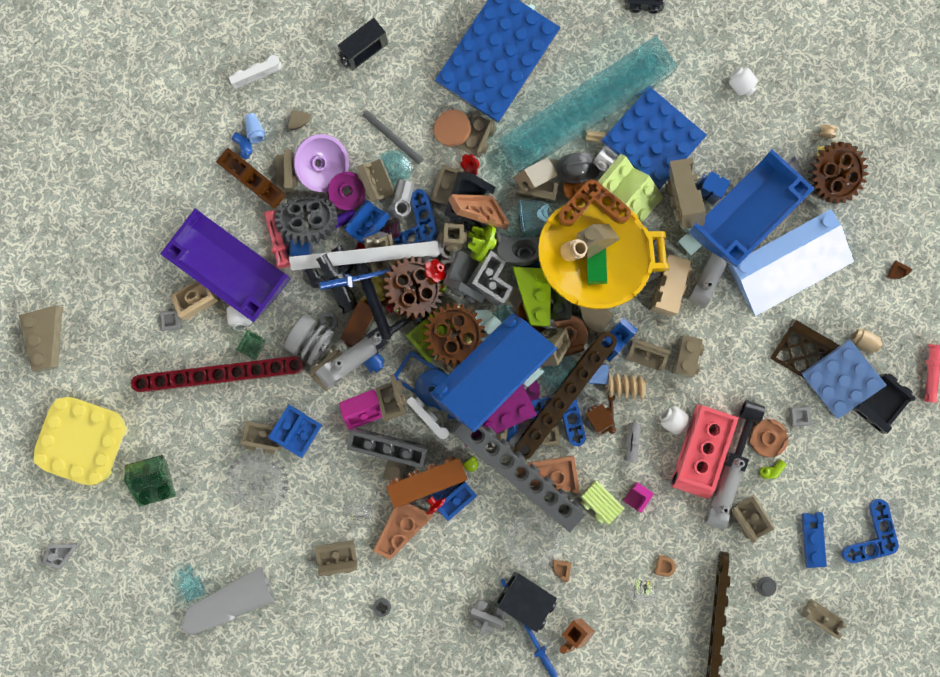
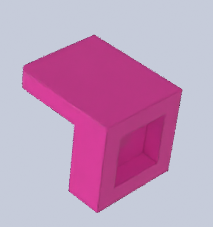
[623,482,654,513]

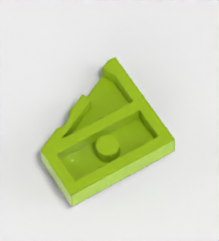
[406,314,445,363]

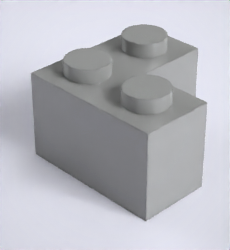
[466,251,513,306]

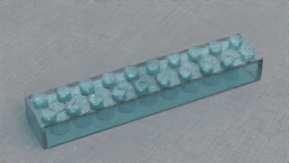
[498,35,678,174]

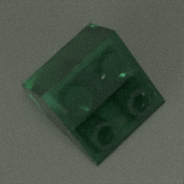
[124,455,176,507]

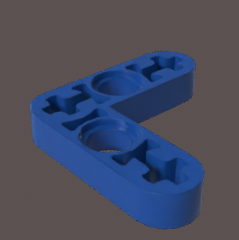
[392,189,439,245]
[530,395,586,446]
[842,499,899,563]

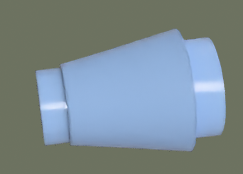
[245,113,265,143]

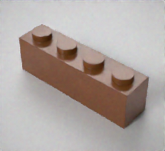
[386,456,468,508]

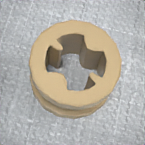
[819,125,837,139]

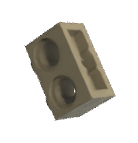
[541,327,571,366]

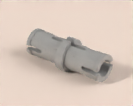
[625,423,641,463]

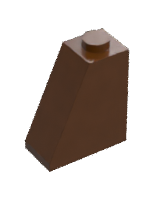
[340,296,385,347]

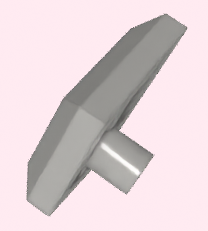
[42,544,79,569]

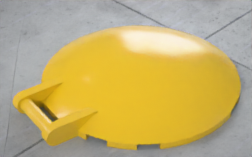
[538,198,670,309]

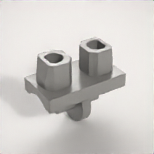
[468,600,505,636]

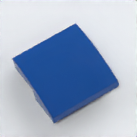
[268,404,322,459]
[427,481,477,521]

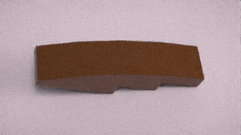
[216,148,286,209]

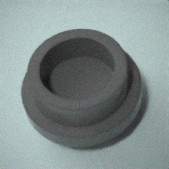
[756,577,776,597]

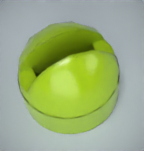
[462,455,478,472]

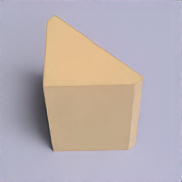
[171,281,219,320]

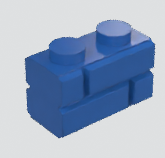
[695,171,730,205]

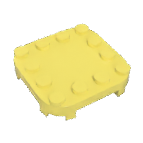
[33,397,127,485]

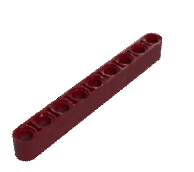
[131,356,305,393]

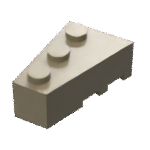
[665,158,706,229]
[19,305,64,372]

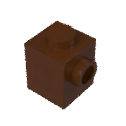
[586,404,615,437]

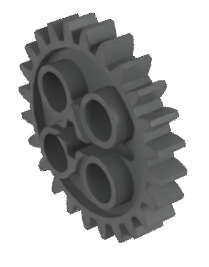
[275,193,338,246]

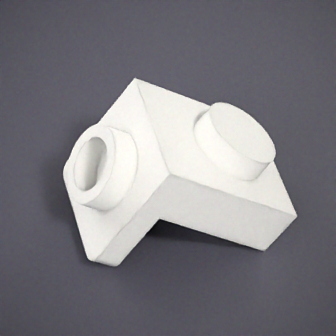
[592,146,619,172]

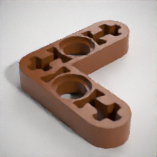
[558,180,631,227]

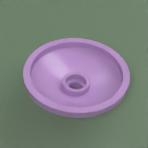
[293,134,349,192]

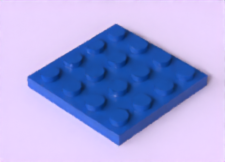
[601,87,707,190]

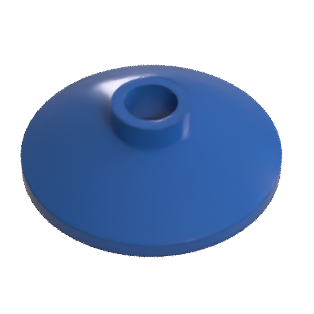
[415,369,448,407]

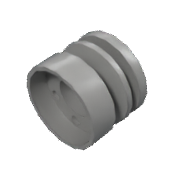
[284,314,334,366]

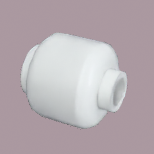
[729,67,758,96]
[227,305,252,330]
[660,406,690,435]

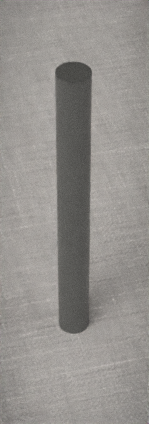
[362,110,424,165]

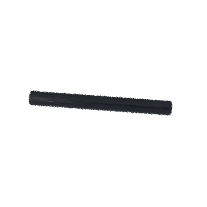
[354,249,393,340]

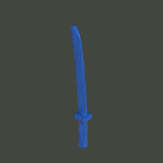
[319,269,391,290]
[501,578,558,677]

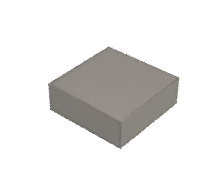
[160,310,182,331]
[789,406,812,427]

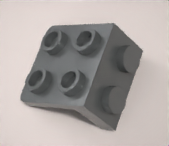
[442,251,485,304]

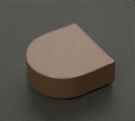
[654,555,676,577]

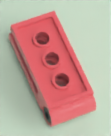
[671,404,739,499]

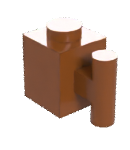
[560,618,596,654]

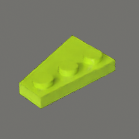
[512,267,551,327]

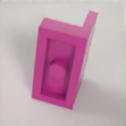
[339,389,382,430]

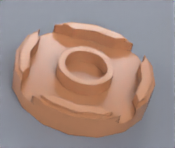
[434,109,471,147]
[749,419,788,457]

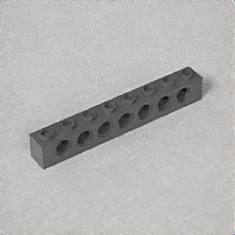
[451,421,585,533]

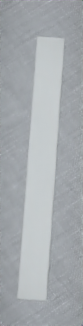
[289,241,439,270]

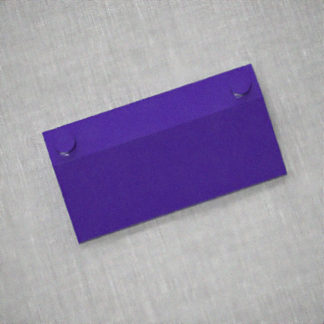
[160,208,291,322]

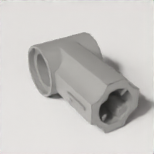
[388,179,414,219]

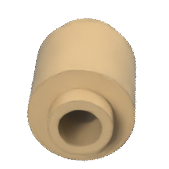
[560,239,587,261]
[851,328,882,354]

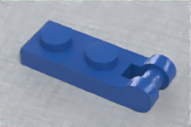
[802,512,827,568]

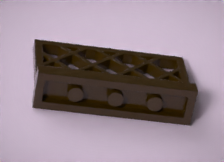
[770,319,840,379]

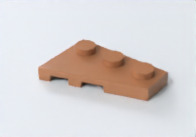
[448,194,510,230]
[517,455,580,494]
[373,503,434,560]

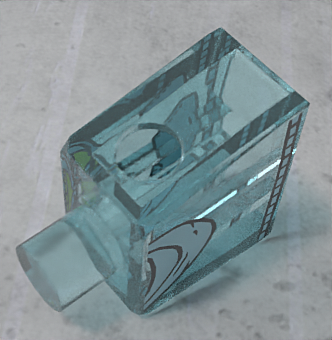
[517,199,553,238]

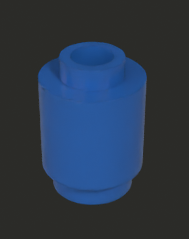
[363,353,385,373]

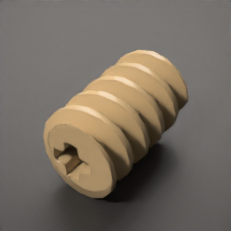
[605,373,646,400]

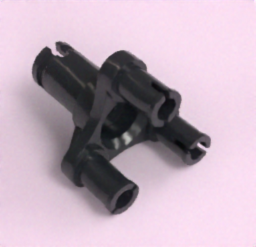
[304,245,358,314]

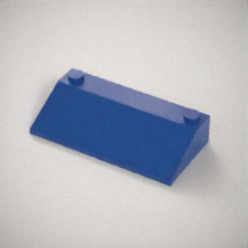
[689,149,815,267]
[430,313,557,432]

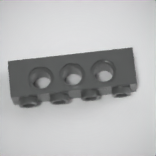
[346,427,428,468]

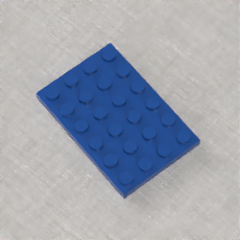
[435,0,561,123]

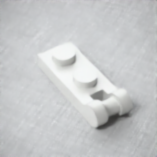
[229,55,282,89]
[407,396,449,439]

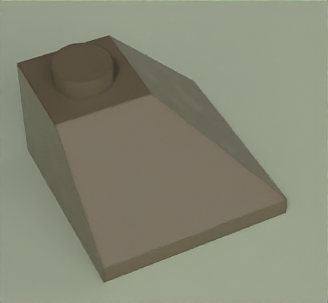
[580,306,614,336]

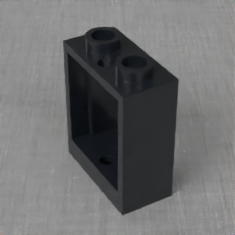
[337,18,388,71]

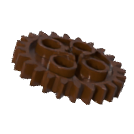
[808,142,869,204]
[381,256,444,320]
[422,303,486,366]

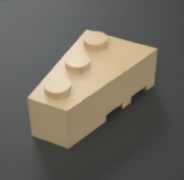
[650,254,692,317]

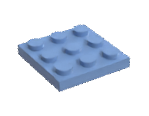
[802,339,886,419]

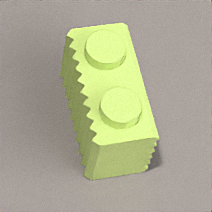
[579,480,625,525]

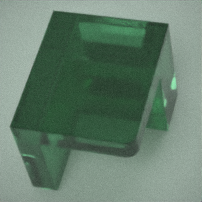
[236,330,267,360]

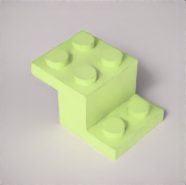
[598,154,663,223]

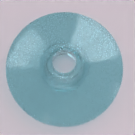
[378,150,413,187]

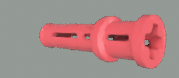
[264,210,291,269]
[924,344,940,403]

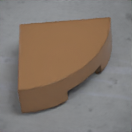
[552,559,572,582]

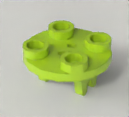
[468,225,497,262]

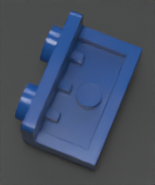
[344,200,390,245]

